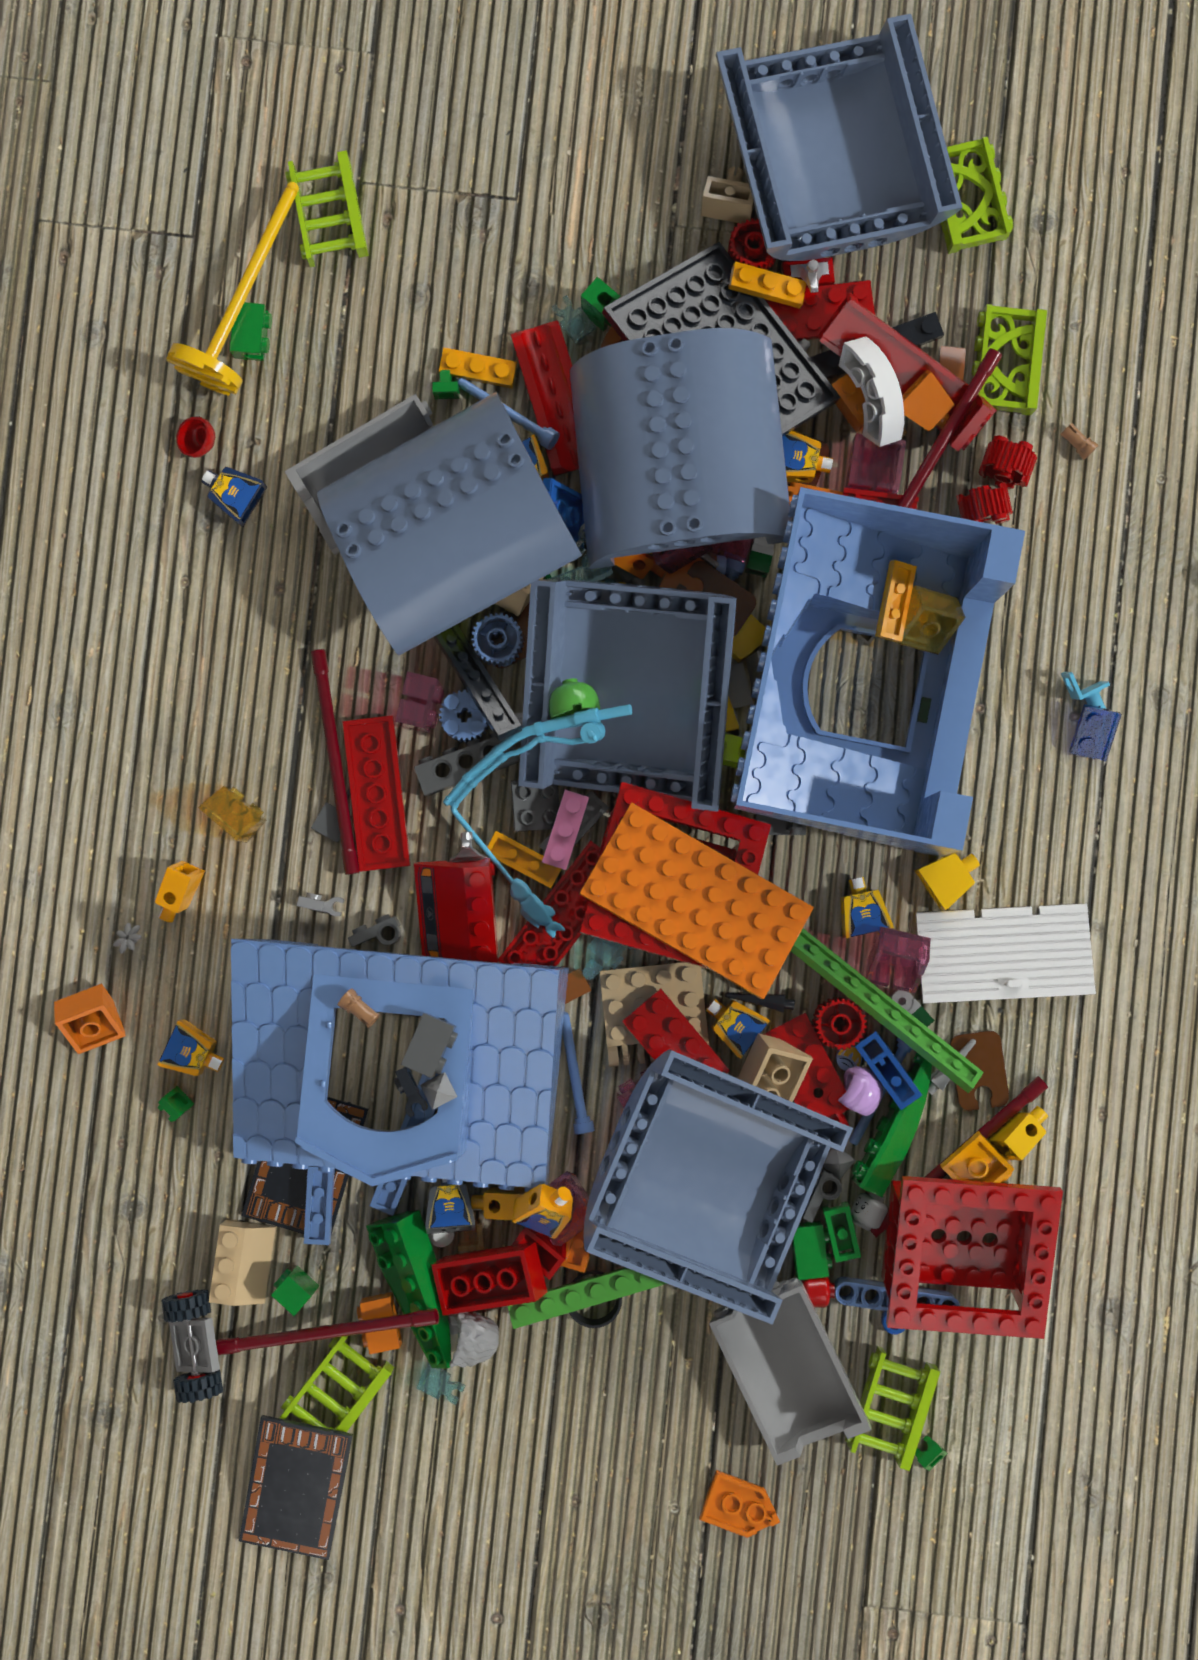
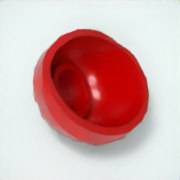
[176,416,216,458]

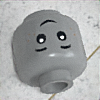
[850,1192,888,1231]

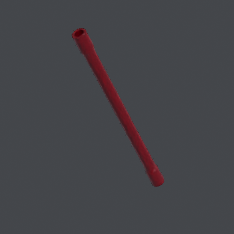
[897,348,1002,508]
[311,649,360,875]
[870,1076,1049,1238]
[216,1308,439,1356]

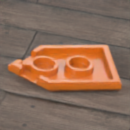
[699,1470,780,1538]

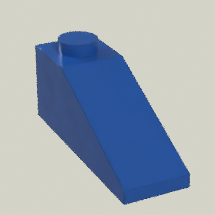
[855,1031,922,1110]

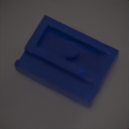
[1069,704,1122,762]

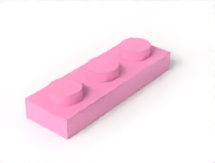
[542,790,589,870]

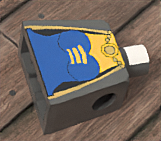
[425,1179,475,1234]

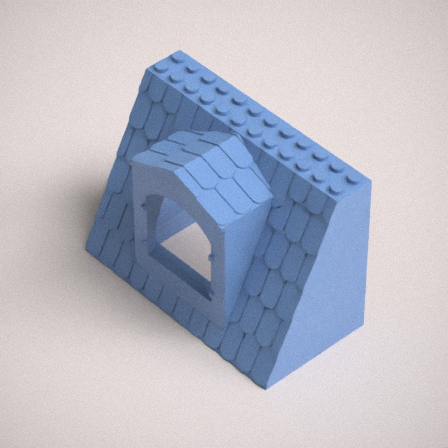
[730,487,1025,857]
[231,939,569,1192]

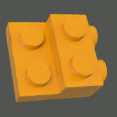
[940,1131,1015,1183]

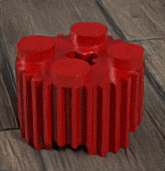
[728,219,776,271]
[978,435,1037,490]
[956,482,1013,524]
[812,997,867,1050]

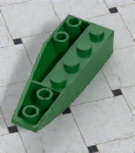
[851,1053,932,1198]
[366,1210,451,1368]

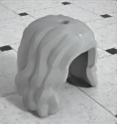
[448,1312,499,1368]

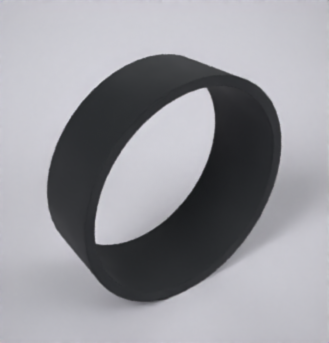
[569,1270,622,1328]

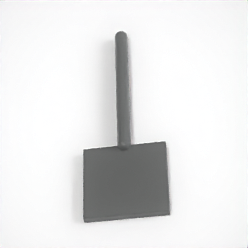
[311,786,352,843]

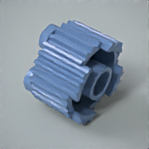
[472,613,524,667]
[439,690,489,743]

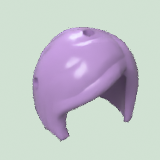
[838,1066,883,1116]

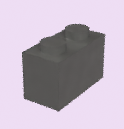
[401,1013,458,1078]

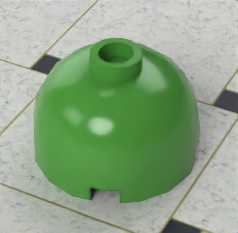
[549,678,601,719]

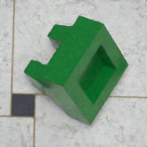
[432,370,460,399]
[158,1086,194,1122]
[915,1435,948,1471]

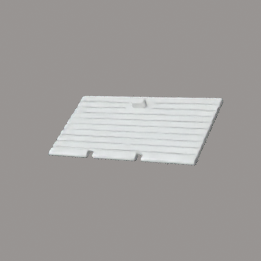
[915,903,1096,1004]

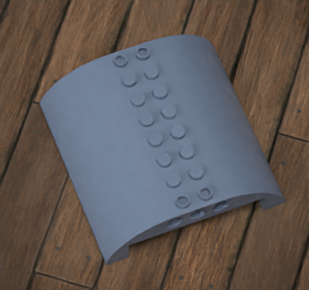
[716,14,962,261]
[570,328,791,569]
[317,392,582,656]
[518,579,737,812]
[584,1049,853,1325]

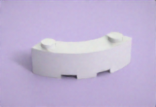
[839,337,905,447]

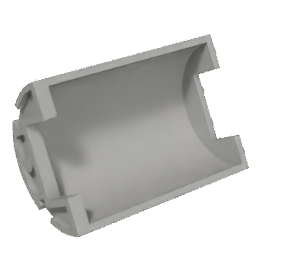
[285,394,434,555]
[709,1278,872,1465]

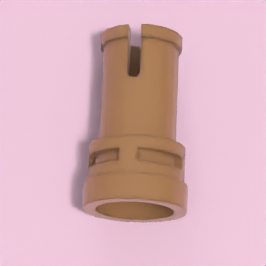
[1060,423,1099,460]
[337,988,380,1028]

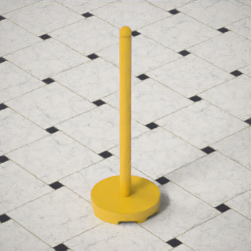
[166,182,299,396]

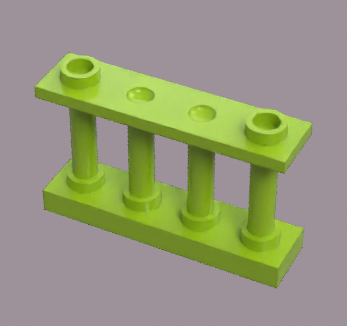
[285,150,369,267]
[280,1336,394,1432]
[845,1346,941,1471]

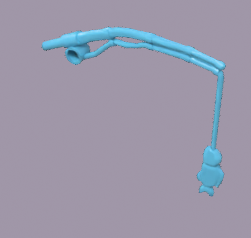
[443,704,632,938]

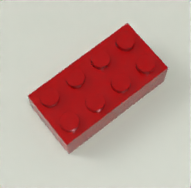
[431,1241,547,1315]

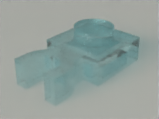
[552,295,595,344]
[416,1363,466,1405]

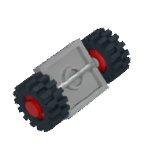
[161,1289,223,1403]

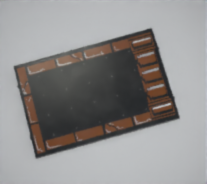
[241,1096,369,1235]
[239,1415,353,1560]

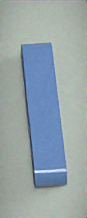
[833,1277,960,1311]

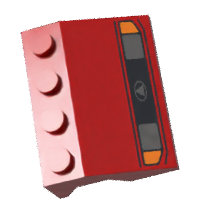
[414,858,498,963]

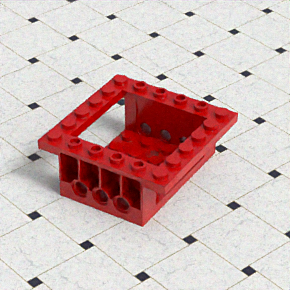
[579,782,771,970]
[881,1176,1063,1339]

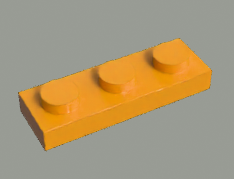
[728,261,806,308]
[439,347,517,389]
[875,560,917,642]
[484,831,562,888]

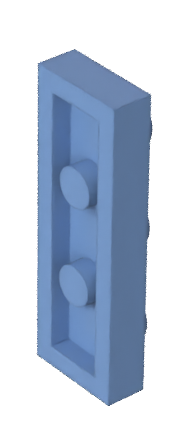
[304,1166,335,1245]

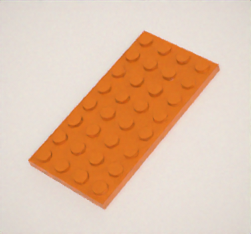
[579,803,814,999]

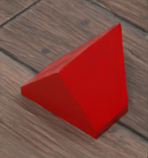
[512,1225,567,1280]

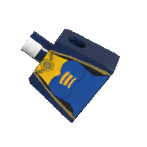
[201,467,267,527]

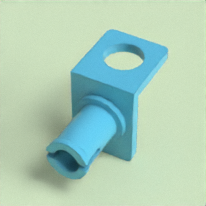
[1061,671,1110,719]

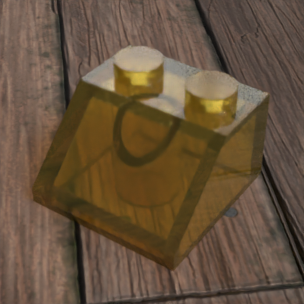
[896,585,966,655]
[198,786,267,843]

